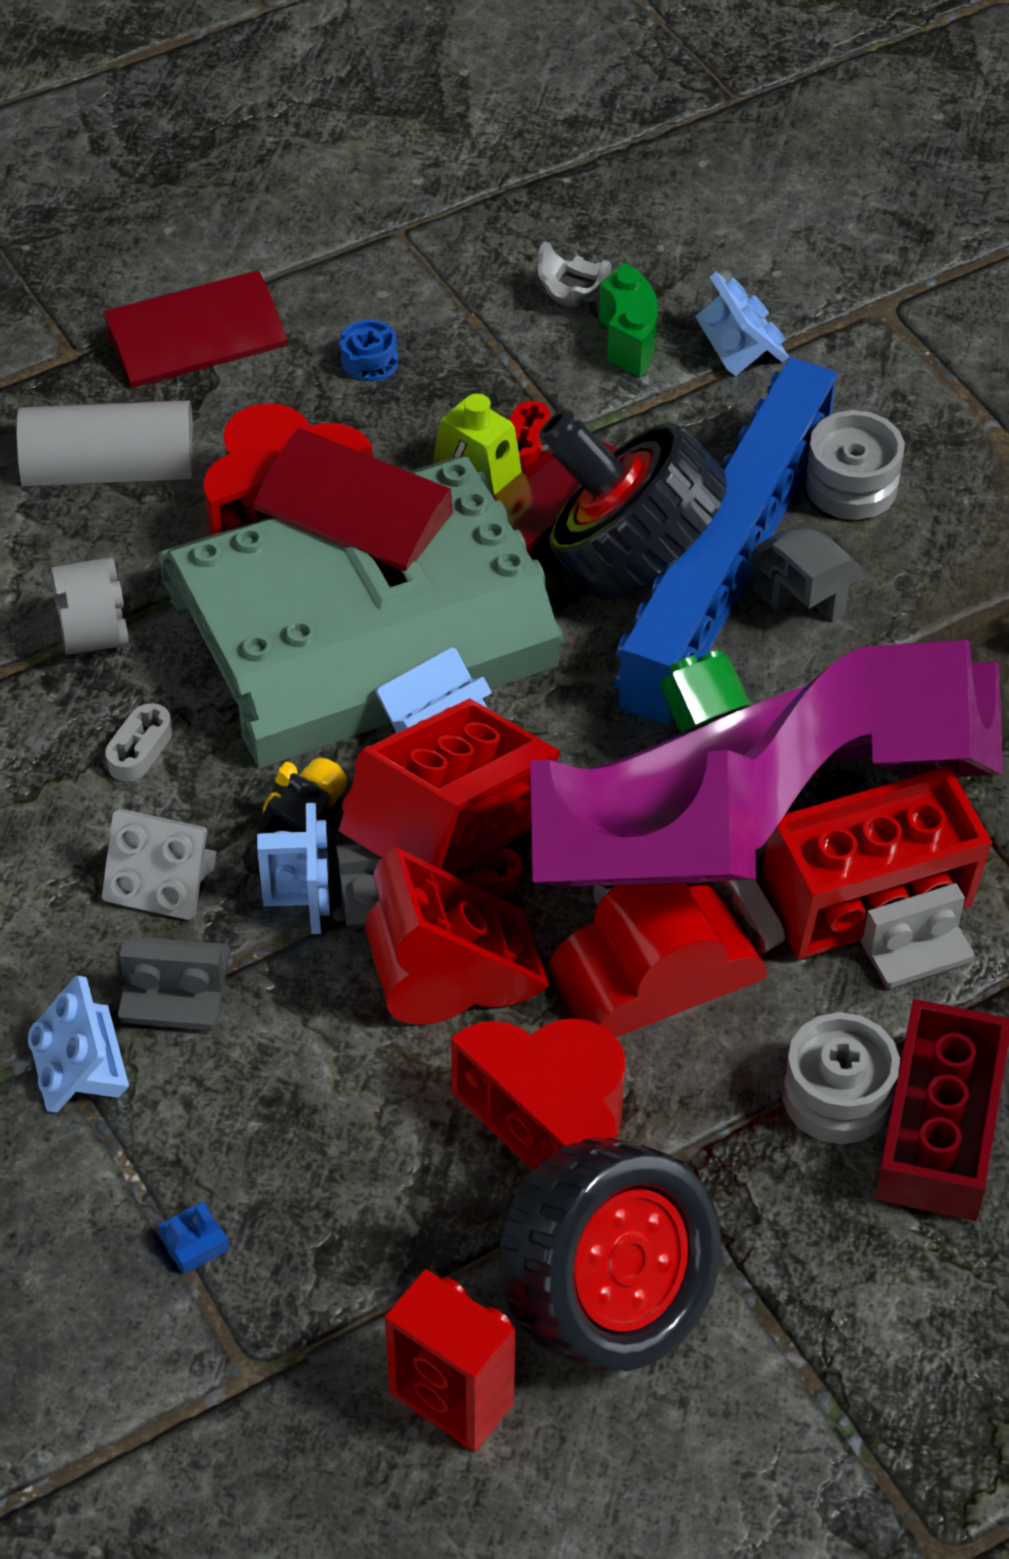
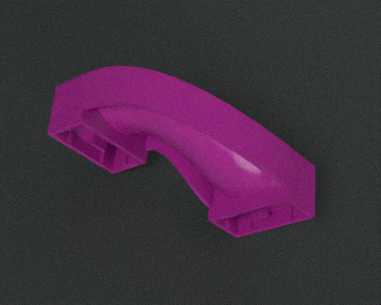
[530,640,1003,887]

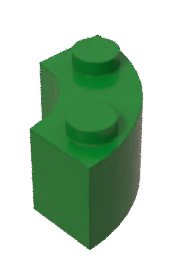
[599,262,658,378]
[659,649,751,733]

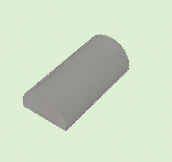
[17,400,193,486]

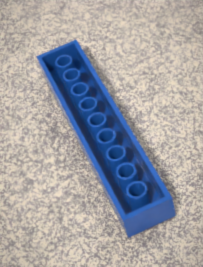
[614,357,837,726]

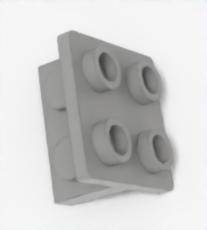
[102,809,217,920]
[860,883,974,988]

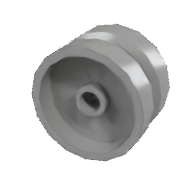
[805,410,905,520]
[782,1012,900,1145]

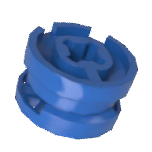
[339,320,398,382]

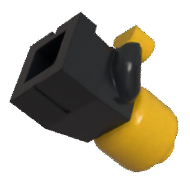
[257,758,348,834]

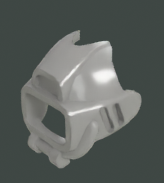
[538,241,612,308]

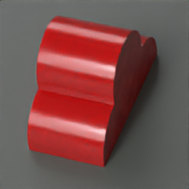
[204,403,373,536]
[365,847,549,1025]
[549,883,767,1037]
[451,1019,625,1171]

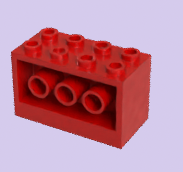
[339,698,560,875]
[759,766,992,960]

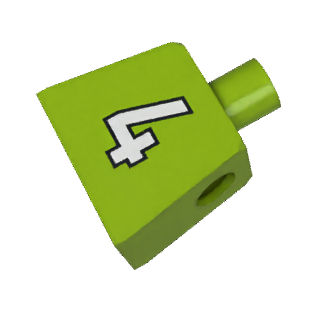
[433,394,522,496]

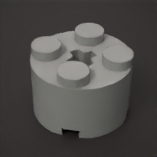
[51,558,129,655]

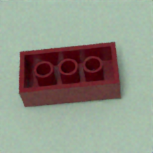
[874,999,1009,1221]

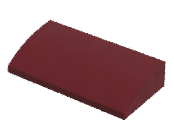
[103,270,287,388]
[253,427,453,571]
[493,441,617,561]

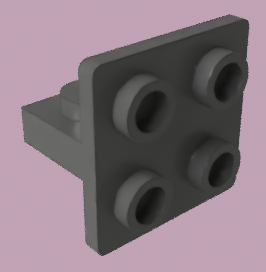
[118,937,230,1030]

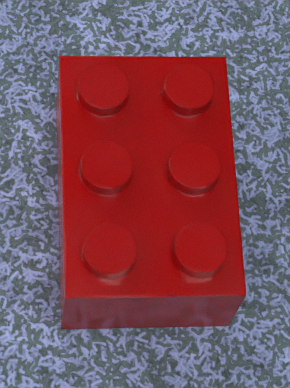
[385,1269,515,1453]

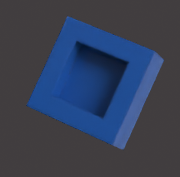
[157,1201,230,1274]

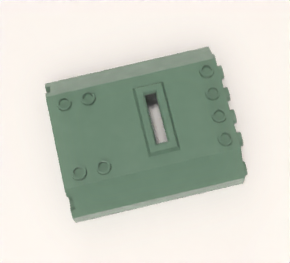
[159,456,564,769]

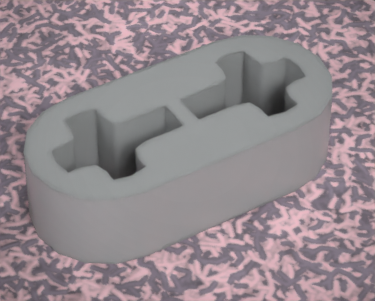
[105,703,172,782]
[714,880,785,954]

